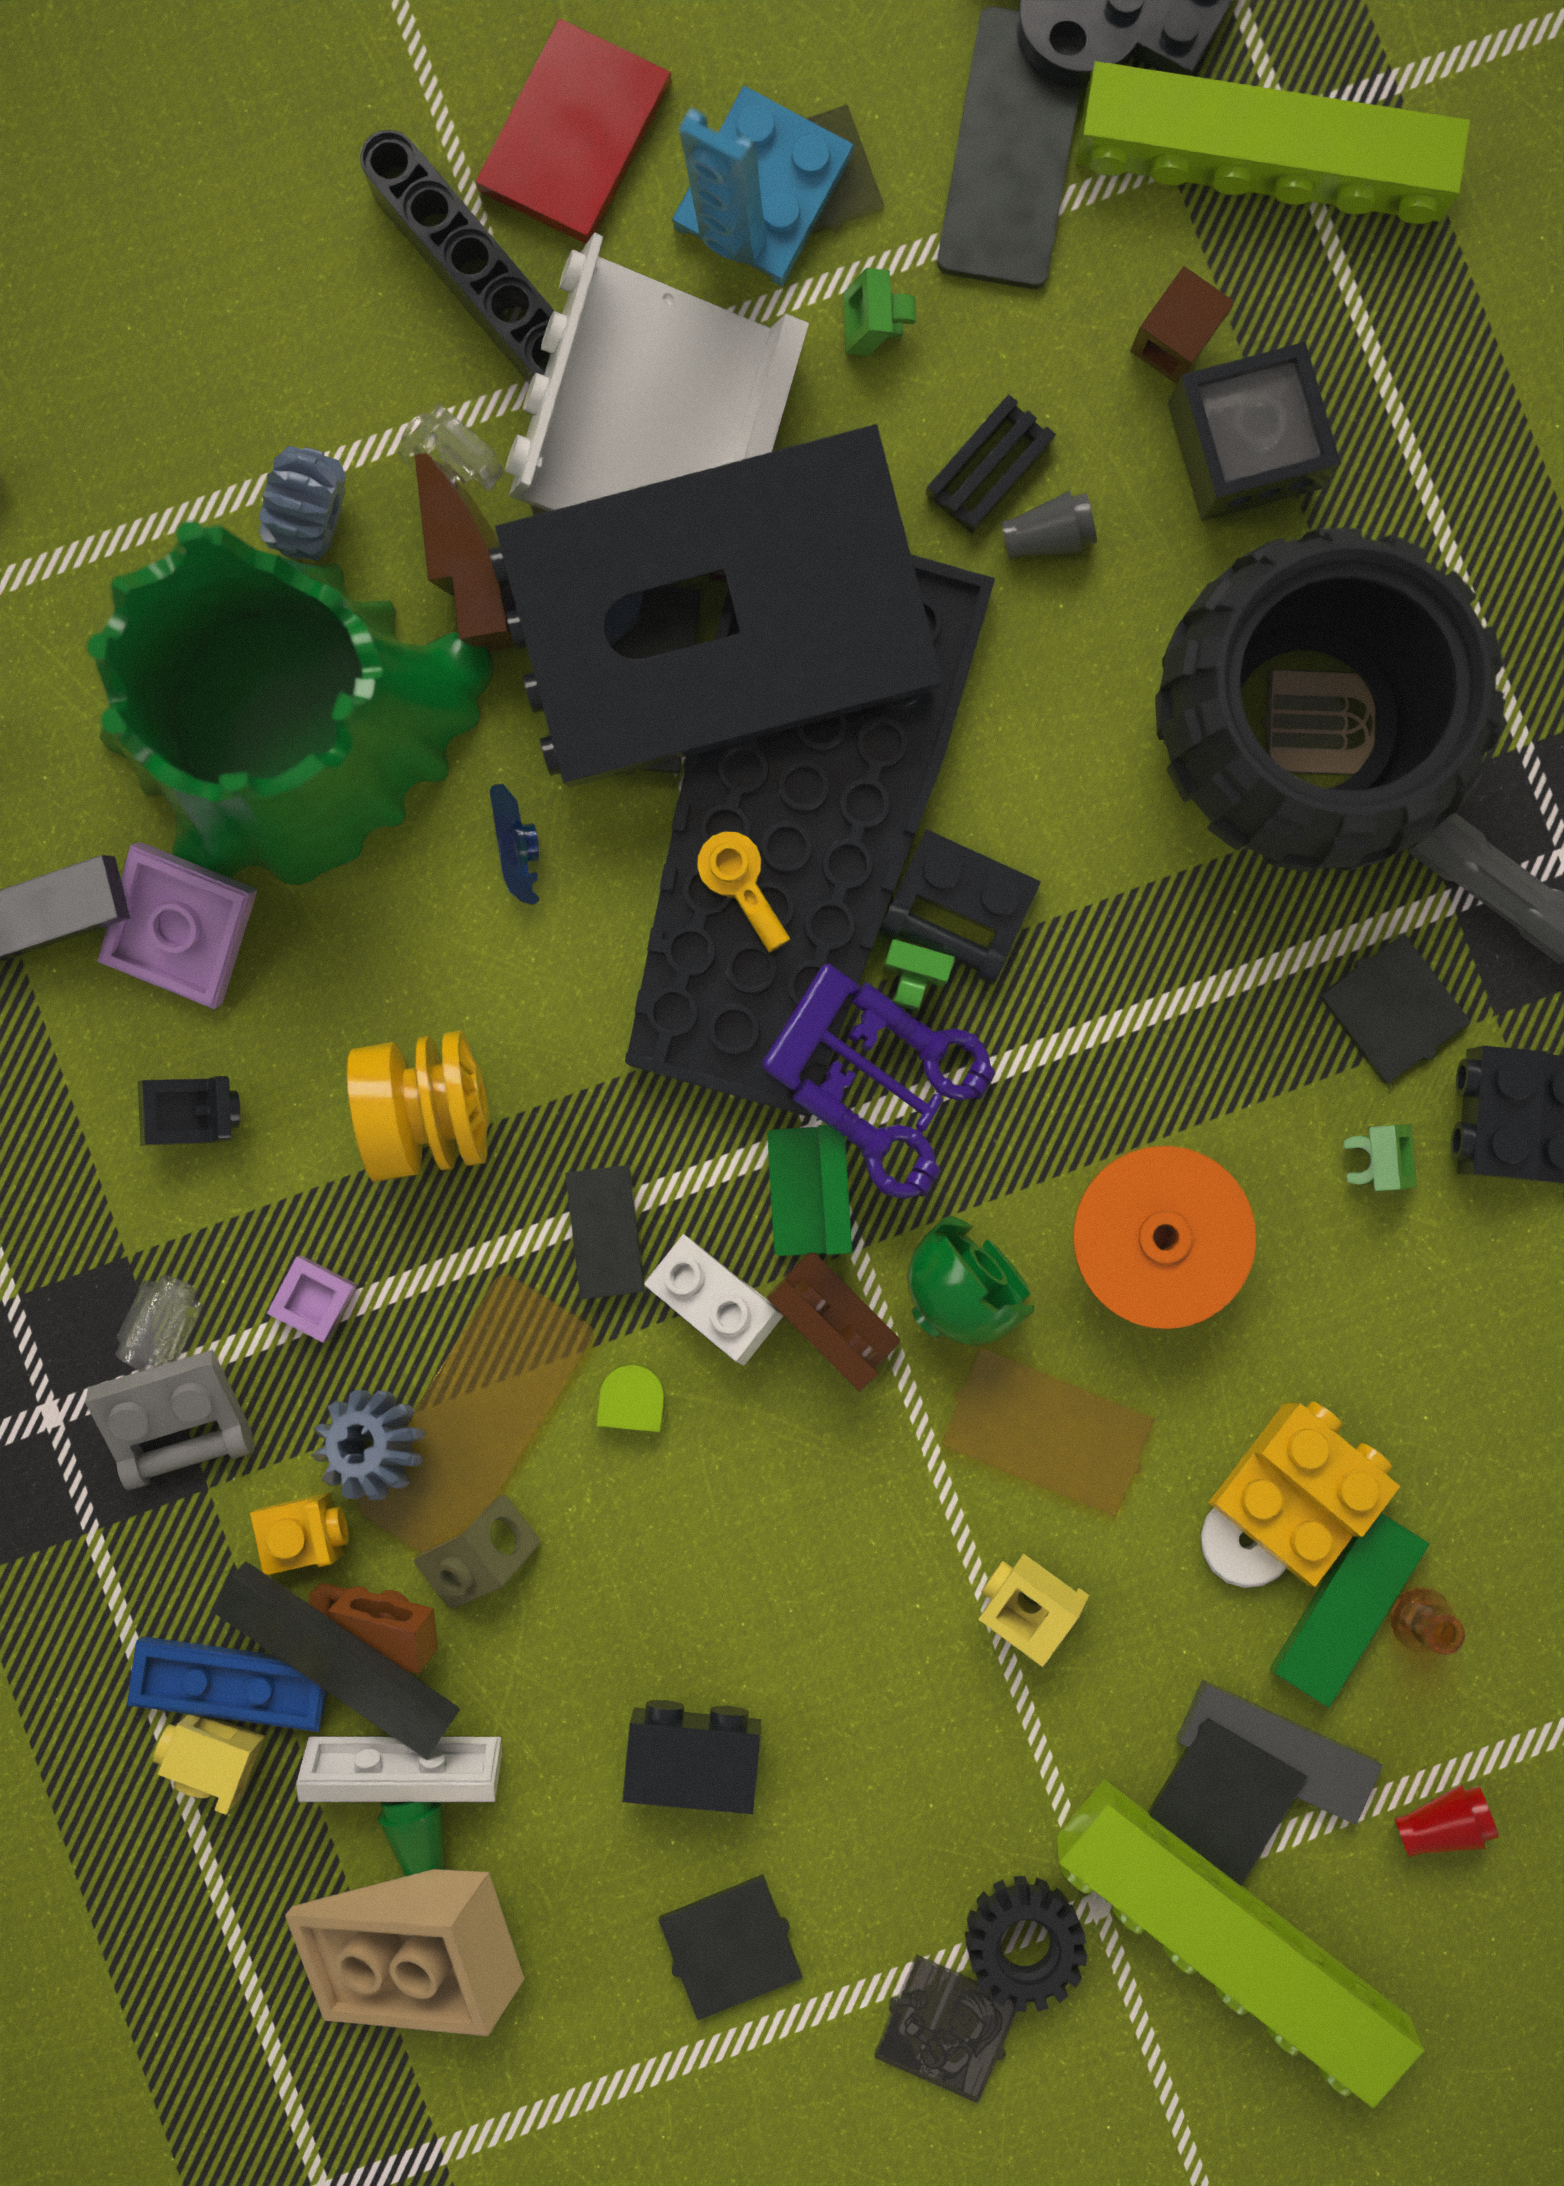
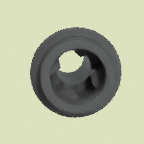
[1001,490,1097,559]

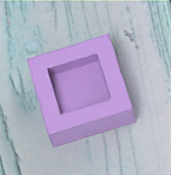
[267,1256,358,1343]

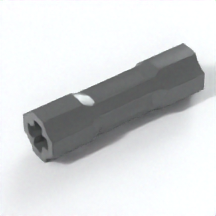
[1407,813,1564,964]

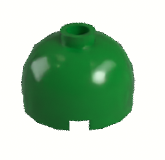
[907,1216,1034,1346]

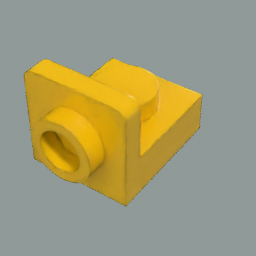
[250,1492,349,1575]

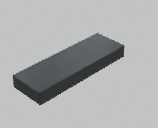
[1176,1679,1383,1825]

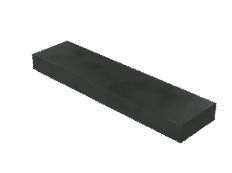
[214,1561,460,1760]

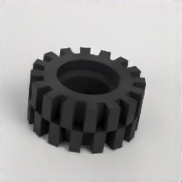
[965,1876,1087,2012]

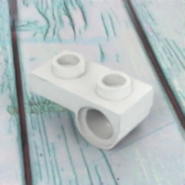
[644,1234,784,1366]

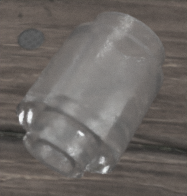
[115,1274,203,1371]

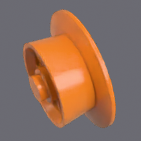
[1073,1146,1256,1329]

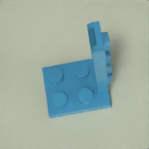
[672,85,853,287]

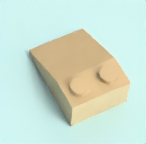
[285,1869,524,2036]

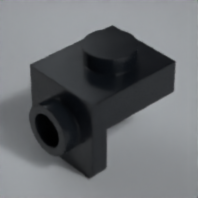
[138,1076,241,1146]

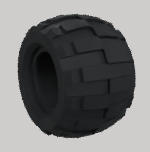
[1155,528,1506,872]

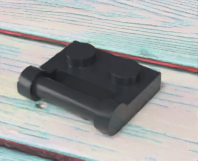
[879,829,1041,985]

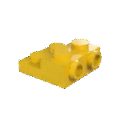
[1208,1401,1400,1587]

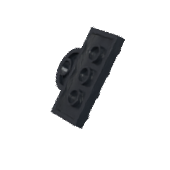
[1016,0,1234,86]

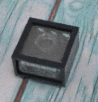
[1168,342,1341,521]

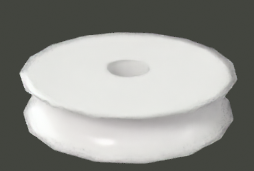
[1201,1508,1286,1588]

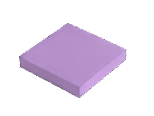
[97,842,258,1009]

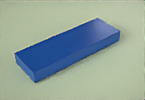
[127,1636,328,1732]

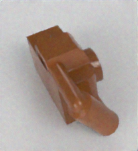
[308,1583,438,1674]

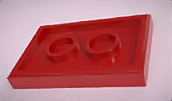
[475,18,671,244]

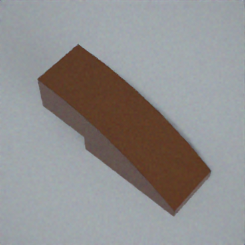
[415,453,517,652]

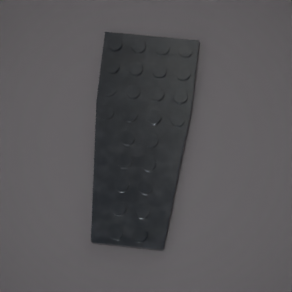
[625,554,995,1116]

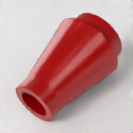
[1394,1784,1500,1857]

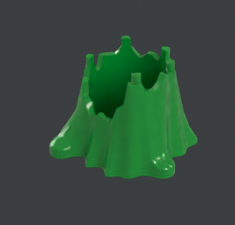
[87,520,494,885]

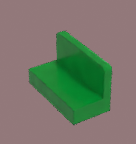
[767,1125,852,1256]

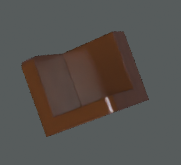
[1130,266,1233,384]

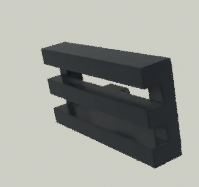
[925,394,1056,534]

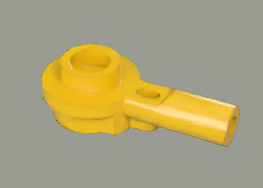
[697,832,790,953]

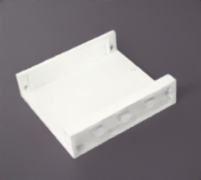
[505,233,809,576]

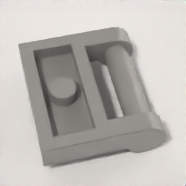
[85,1350,254,1491]

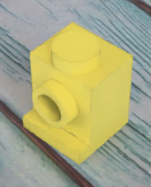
[978,1553,1089,1667]
[153,1714,265,1815]

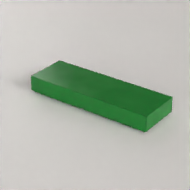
[1269,1513,1430,1708]

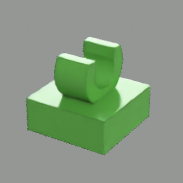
[843,268,916,356]
[883,939,955,1011]
[1344,1124,1417,1191]

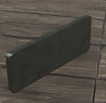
[937,6,1082,289]

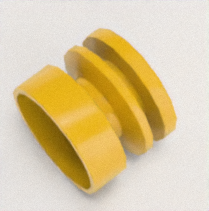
[347,1031,489,1182]

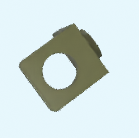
[414,1495,540,1608]

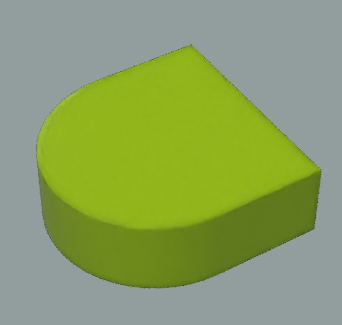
[597,1363,665,1432]

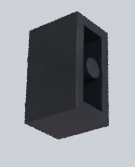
[622,1700,761,1814]

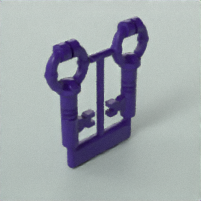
[762,964,996,1199]

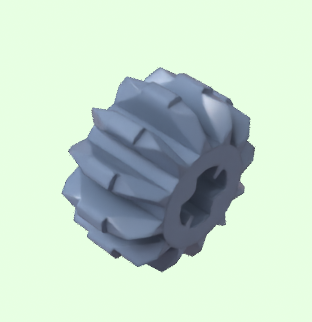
[259,446,346,561]
[311,1390,426,1500]

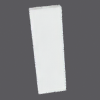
[296,1737,502,1802]

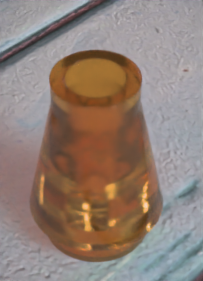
[1391,1587,1465,1655]

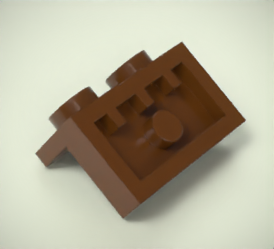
[767,1253,900,1392]

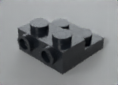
[1451,1046,1564,1184]

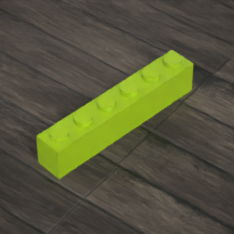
[1075,61,1470,224]
[1057,1779,1424,2109]

